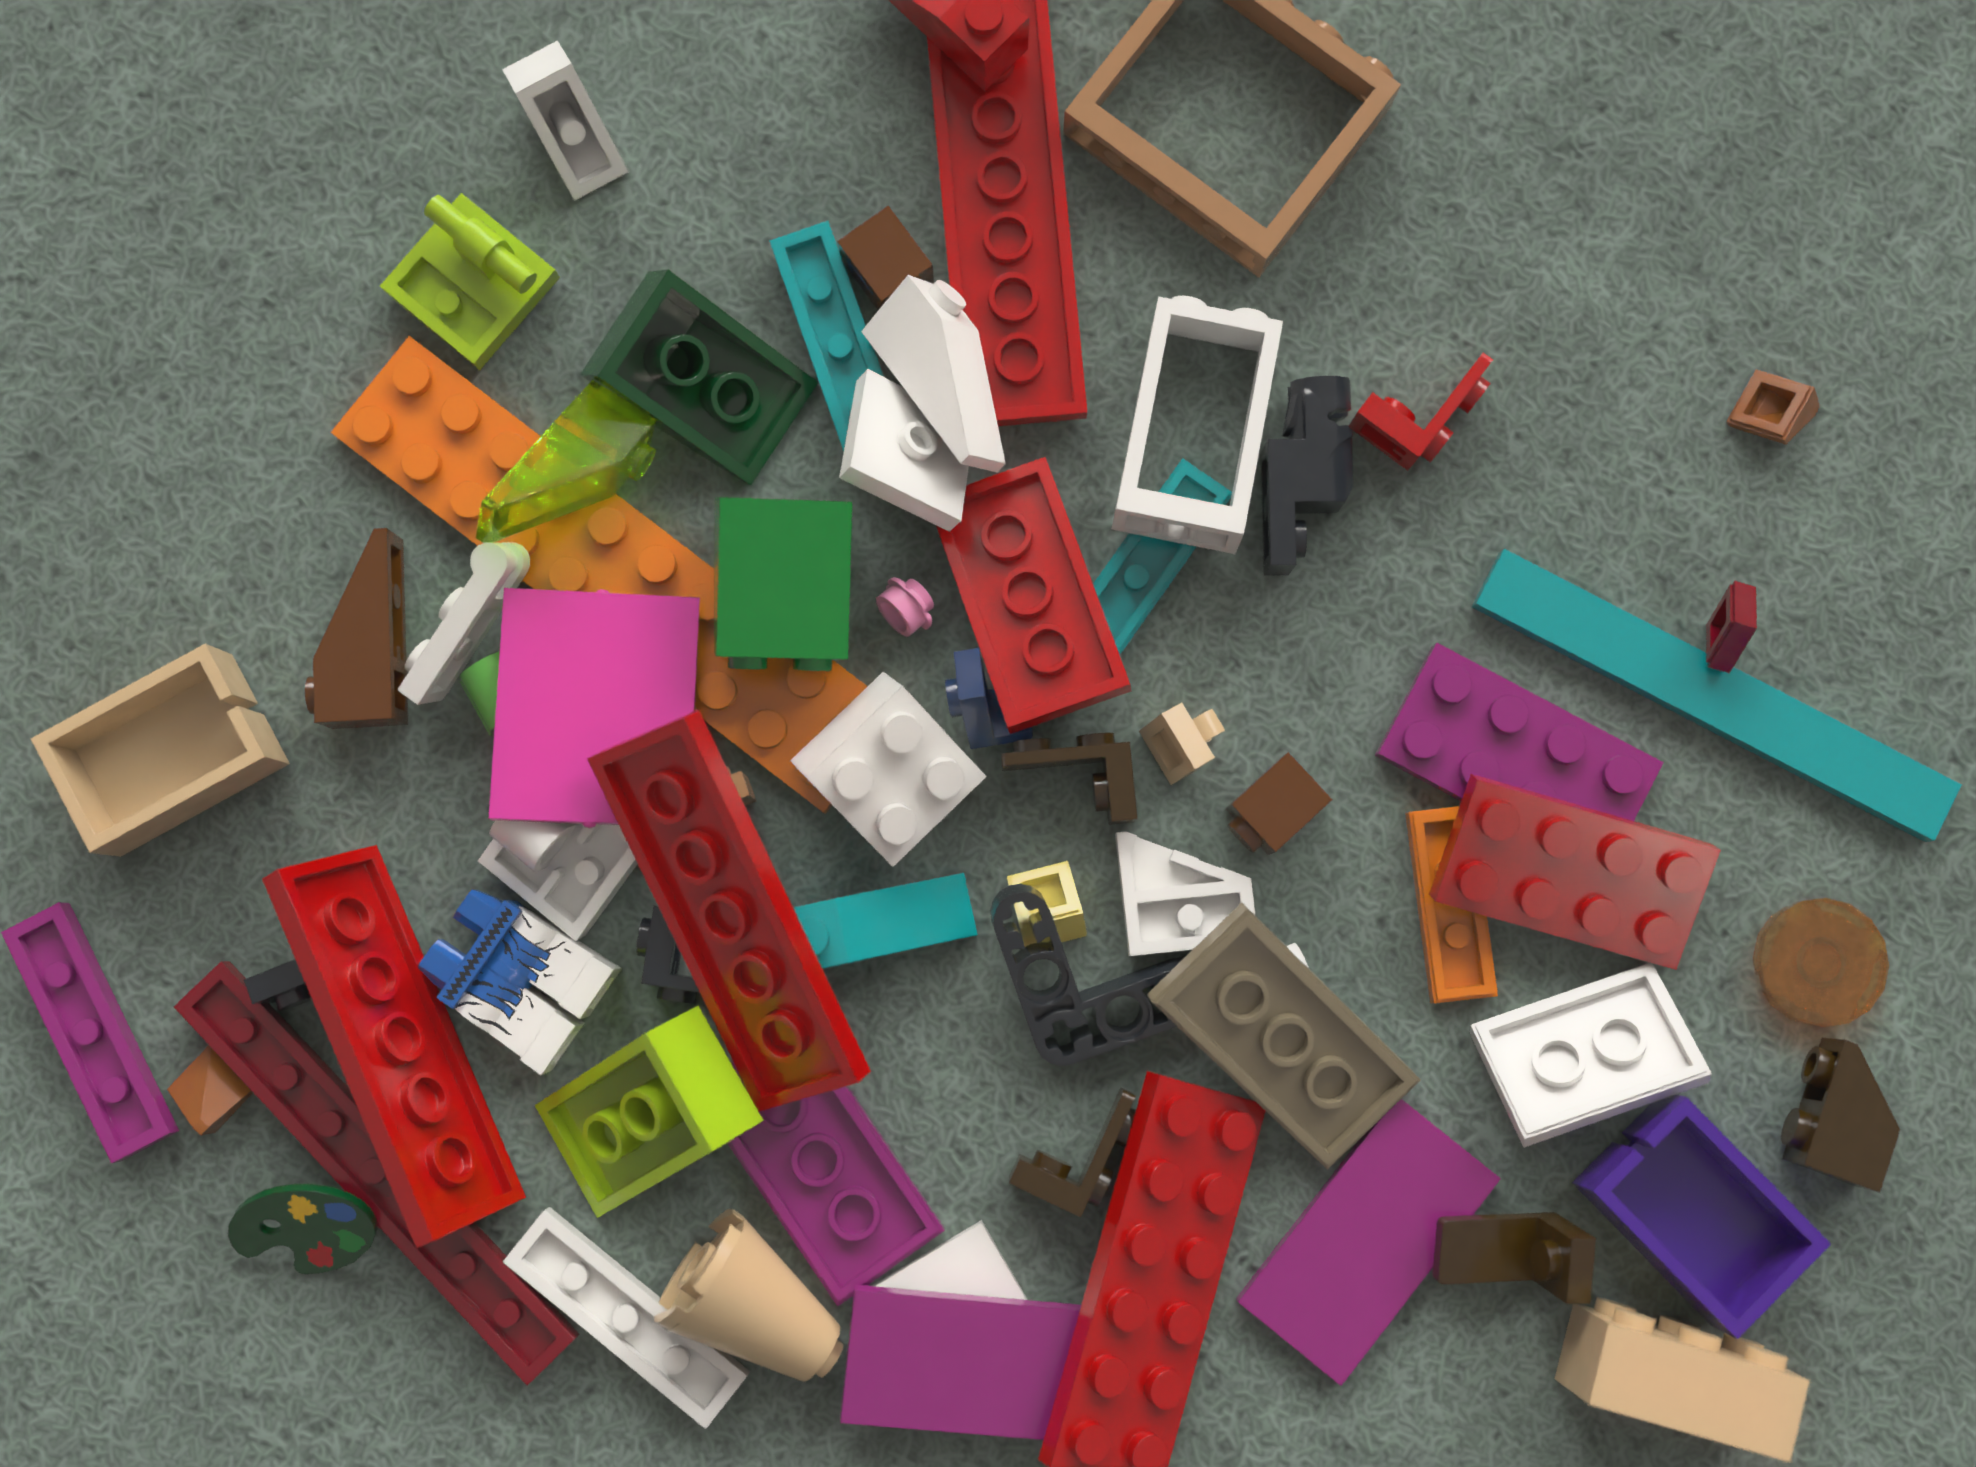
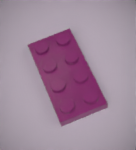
[1375,643,1664,821]

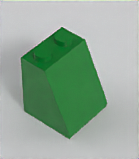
[714,497,852,671]

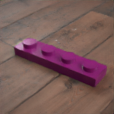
[1,902,179,1164]

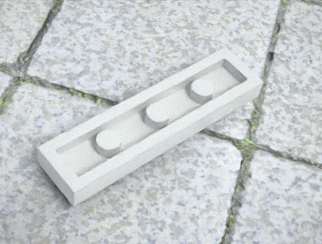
[503,1207,750,1429]

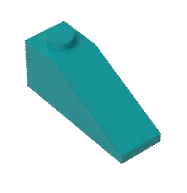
[793,873,978,969]

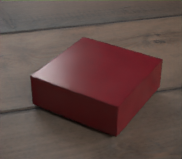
[1706,580,1757,674]

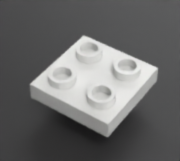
[478,820,637,941]

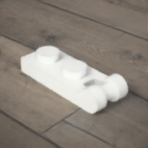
[397,542,530,705]

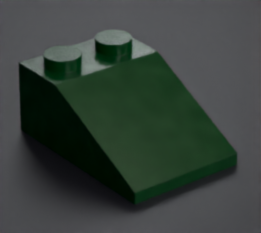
[580,269,818,485]

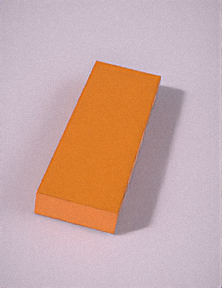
[1405,806,1498,1003]

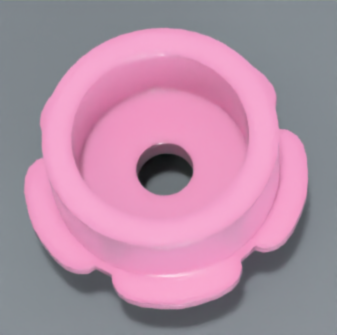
[876,577,934,637]

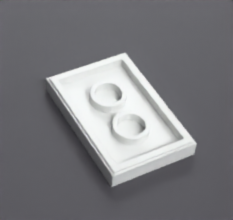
[1470,963,1712,1147]

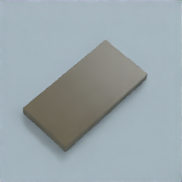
[1147,902,1421,1170]

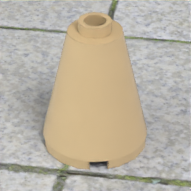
[654,1209,843,1382]

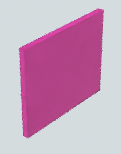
[489,588,700,828]

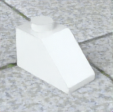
[503,41,629,201]

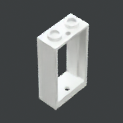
[1111,296,1283,554]

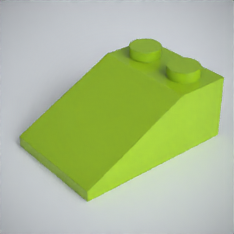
[534,1006,763,1218]

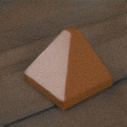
[1726,369,1820,445]
[167,1045,253,1136]

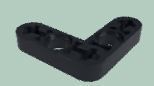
[990,884,1185,1066]

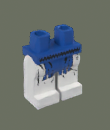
[418,890,622,1075]

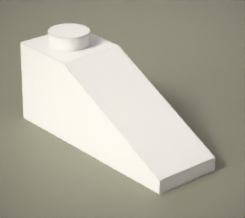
[861,275,1006,473]

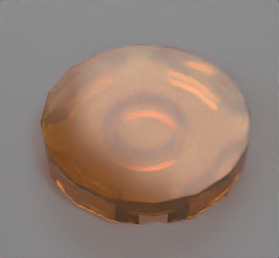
[1753,898,1889,1027]

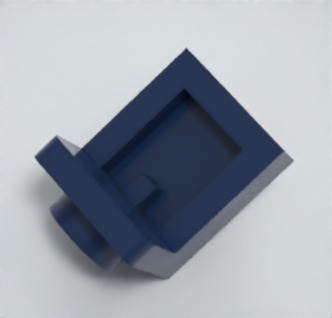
[945,648,1033,749]

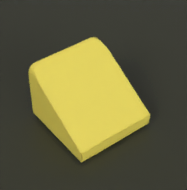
[1007,861,1087,947]

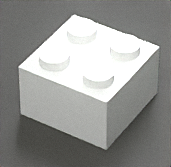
[790,672,987,867]

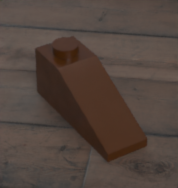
[305,528,408,729]

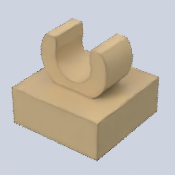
[1139,703,1225,785]

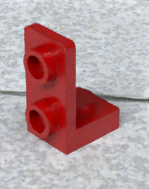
[1349,352,1493,471]

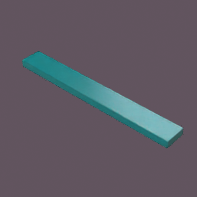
[1472,549,1962,842]

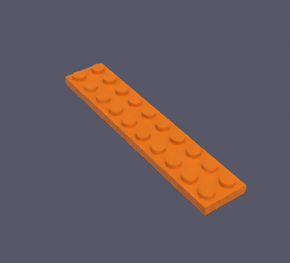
[330,336,867,814]

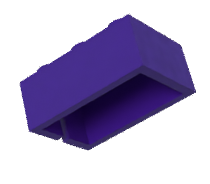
[1572,1095,1831,1339]

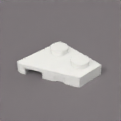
[1115,831,1255,956]

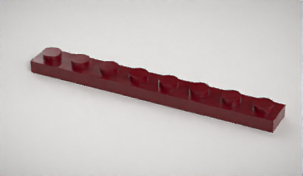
[174,961,580,1386]

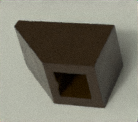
[1781,1037,1900,1193]

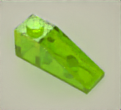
[476,379,657,543]

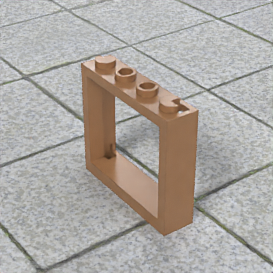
[1063,0,1401,278]

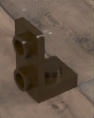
[1001,732,1138,825]
[1009,1087,1136,1217]
[1432,1212,1596,1304]

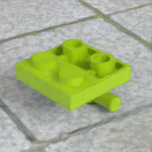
[380,193,560,371]

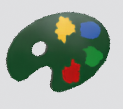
[228,1184,378,1275]

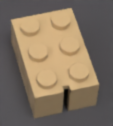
[31,644,290,857]
[1555,1297,1810,1462]

